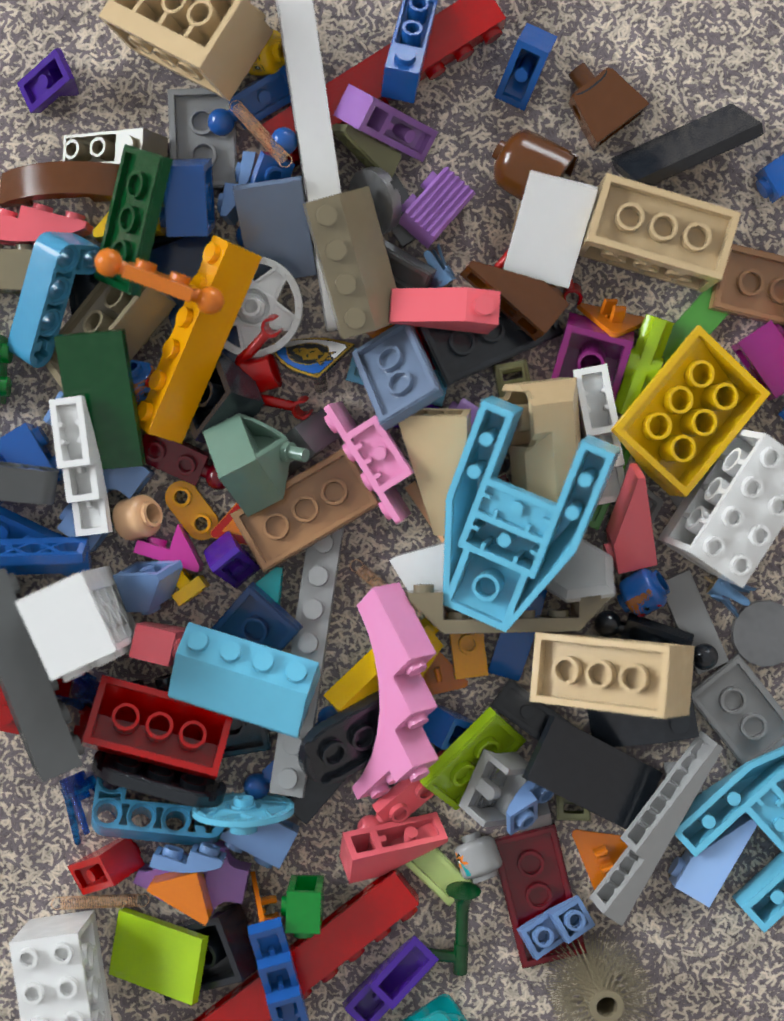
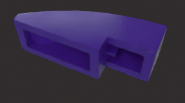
[342,935,439,1021]

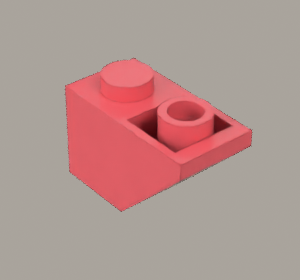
[128,621,186,667]

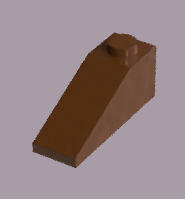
[459,260,569,341]

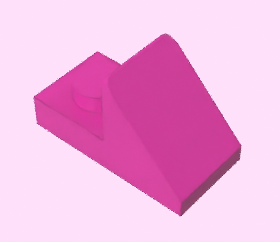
[133,524,204,572]

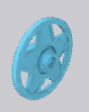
[192,792,295,835]

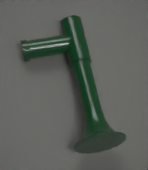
[426,881,481,976]

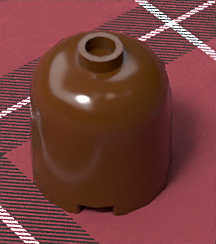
[492,130,579,201]

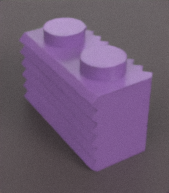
[399,166,476,249]

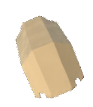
[500,377,581,503]

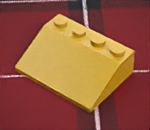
[611,325,771,497]

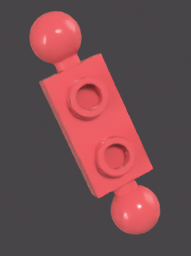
[357,750,445,829]

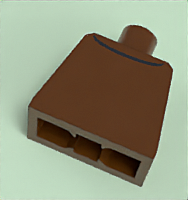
[568,63,649,151]

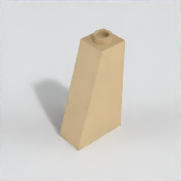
[398,408,471,539]

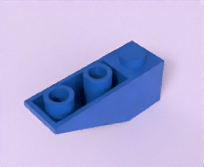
[381,0,438,104]

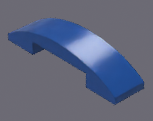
[488,589,547,681]

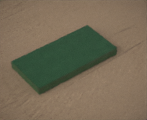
[94,144,173,297]
[54,329,146,469]

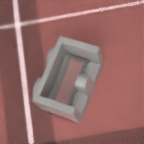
[458,749,529,828]

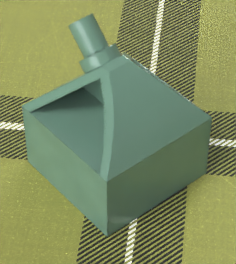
[203,413,310,517]

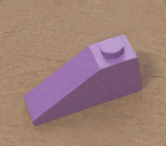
[334,84,438,162]

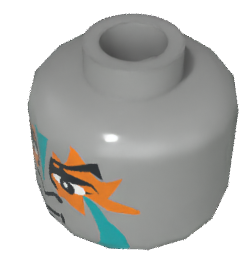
[454,831,502,884]

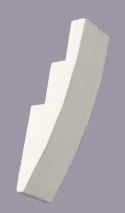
[573,364,625,505]
[48,395,113,537]

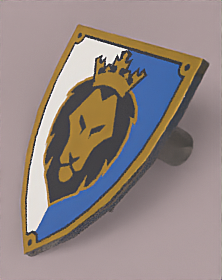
[272,338,355,393]

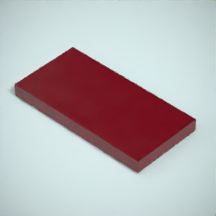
[494,823,587,969]

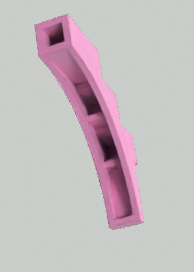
[352,582,439,800]

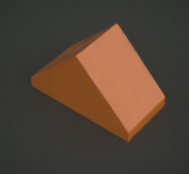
[146,872,213,925]

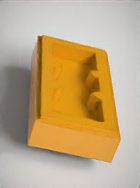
[446,613,489,680]

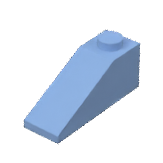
[668,812,757,908]

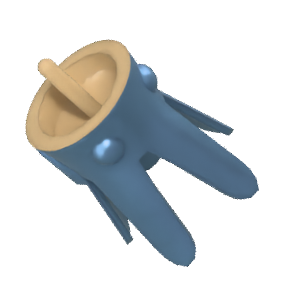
[424,243,456,288]
[704,576,757,618]

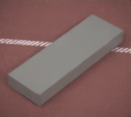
[665,569,729,675]

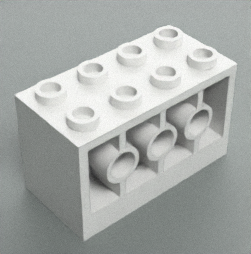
[658,429,784,588]
[15,566,136,683]
[9,910,112,1021]

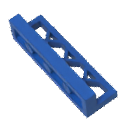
[0,536,92,575]

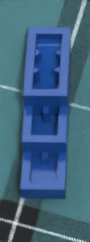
[247,917,310,1021]

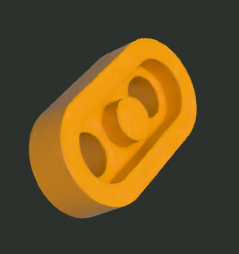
[165,481,219,540]

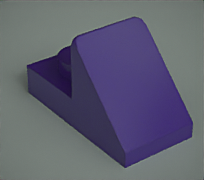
[17,48,79,113]
[203,531,261,589]

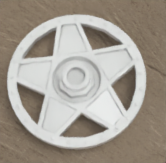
[224,256,303,357]

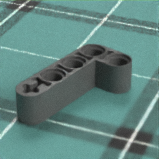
[0,461,59,505]

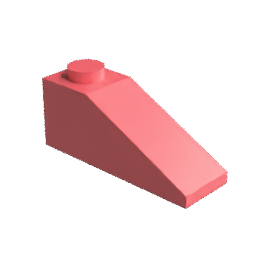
[389,287,501,335]
[603,462,658,574]
[339,812,448,884]

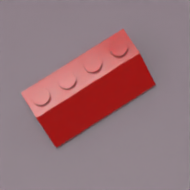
[82,675,233,780]

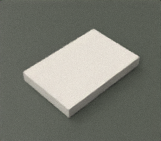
[503,170,598,289]

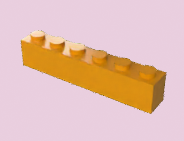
[137,235,262,444]

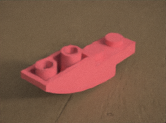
[0,203,93,246]

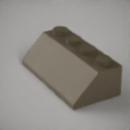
[302,186,396,339]
[45,281,176,390]

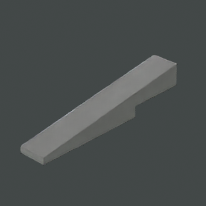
[589,731,723,926]

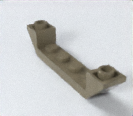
[405,584,612,634]

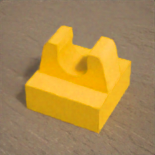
[171,568,210,606]

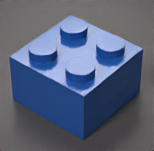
[159,158,216,237]

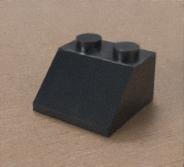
[189,352,264,444]

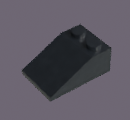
[587,693,699,747]
[164,903,258,1001]

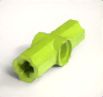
[615,314,674,414]

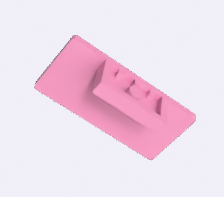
[323,401,414,524]

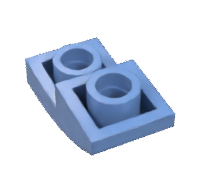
[217,151,259,225]
[506,781,554,835]
[149,842,227,873]
[517,895,595,960]

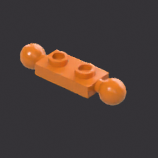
[94,248,224,315]

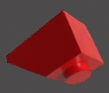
[67,838,145,895]

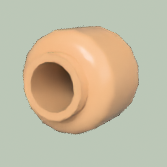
[112,494,163,541]

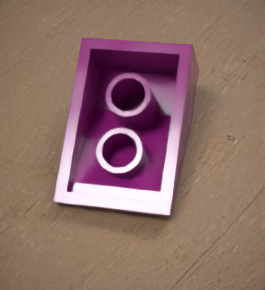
[551,312,634,427]

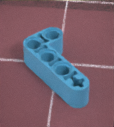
[7,231,100,368]
[91,777,224,845]

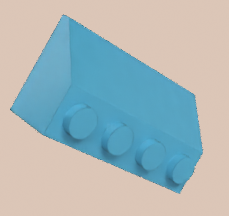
[168,622,321,739]

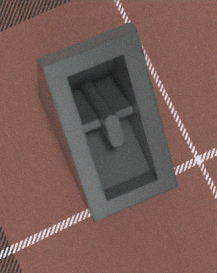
[286,409,341,475]

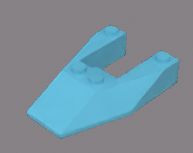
[443,395,621,632]
[674,746,784,933]

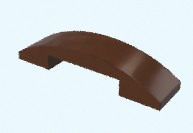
[0,161,119,208]

